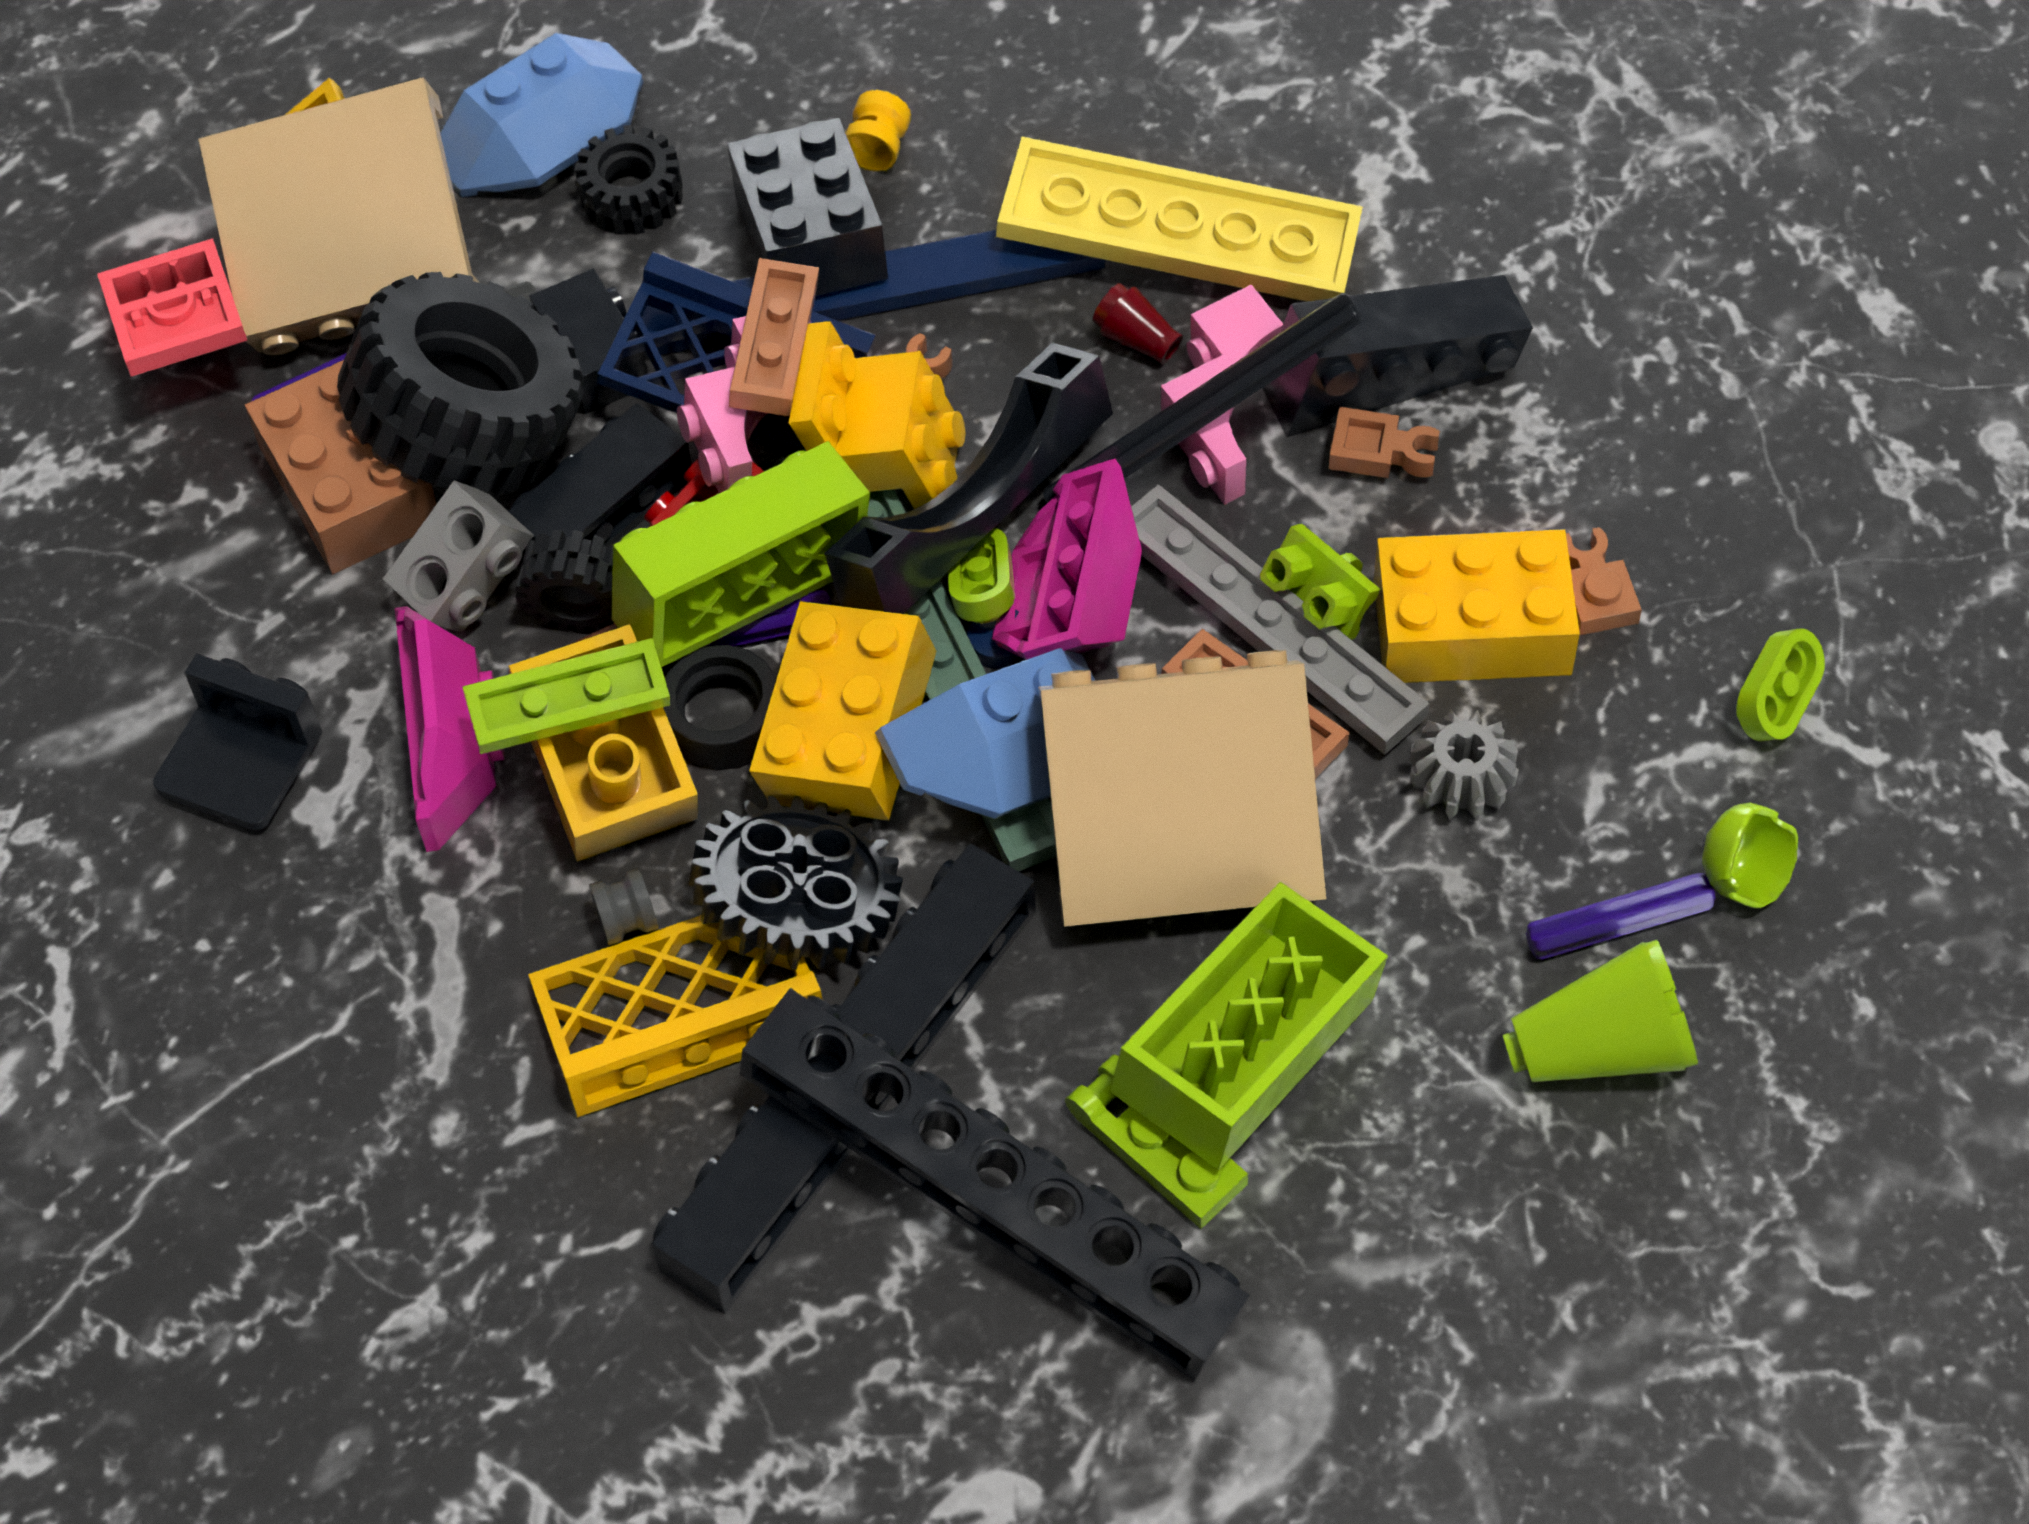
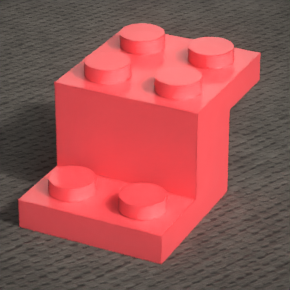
[97,238,248,377]

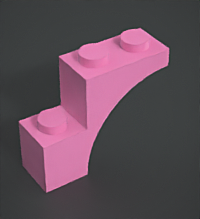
[1161,284,1283,505]
[677,316,811,493]

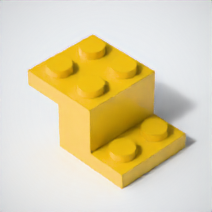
[789,321,965,509]

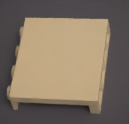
[199,77,480,355]
[1038,650,1326,927]

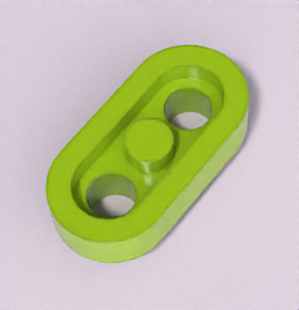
[948,527,1015,623]
[1736,629,1825,741]

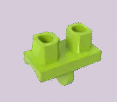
[1260,523,1381,640]

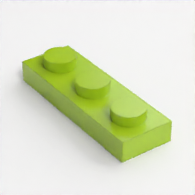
[462,638,670,754]

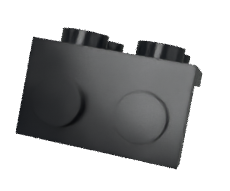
[153,653,323,830]

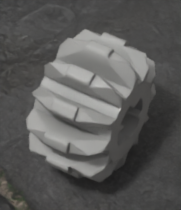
[1409,710,1519,821]

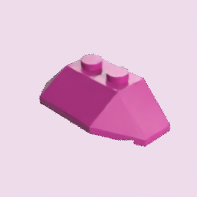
[992,459,1142,660]
[394,606,505,852]

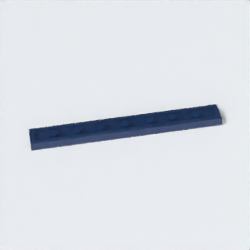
[642,230,1105,355]

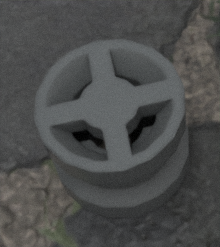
[589,868,659,946]

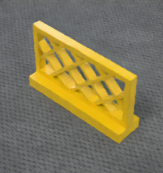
[528,915,823,1117]

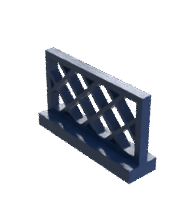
[597,251,876,456]

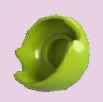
[1702,803,1798,909]

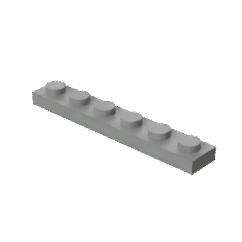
[1131,484,1430,755]

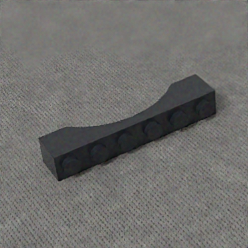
[824,343,1113,614]

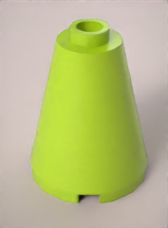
[1502,939,1698,1082]

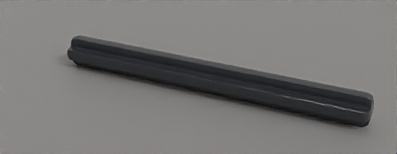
[1043,293,1362,503]

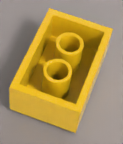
[1373,529,1580,683]
[749,601,937,821]
[509,624,698,862]

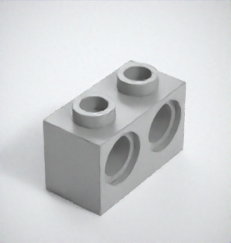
[383,480,534,633]

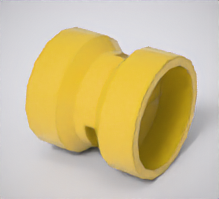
[845,90,911,172]

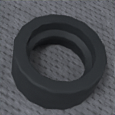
[663,645,777,770]

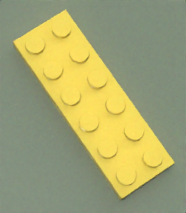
[996,137,1363,302]

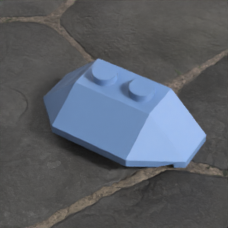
[440,33,643,197]
[875,648,1095,819]

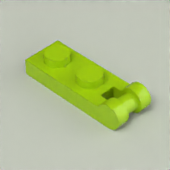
[1065,1054,1248,1229]

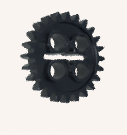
[689,796,903,970]

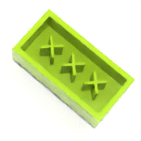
[612,441,870,667]
[1110,881,1388,1170]

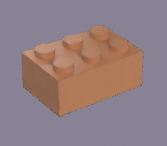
[245,360,437,575]

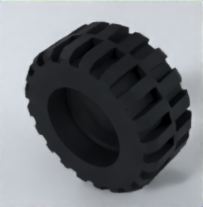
[337,272,584,496]

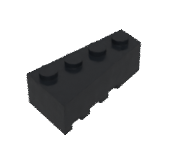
[1263,275,1533,437]

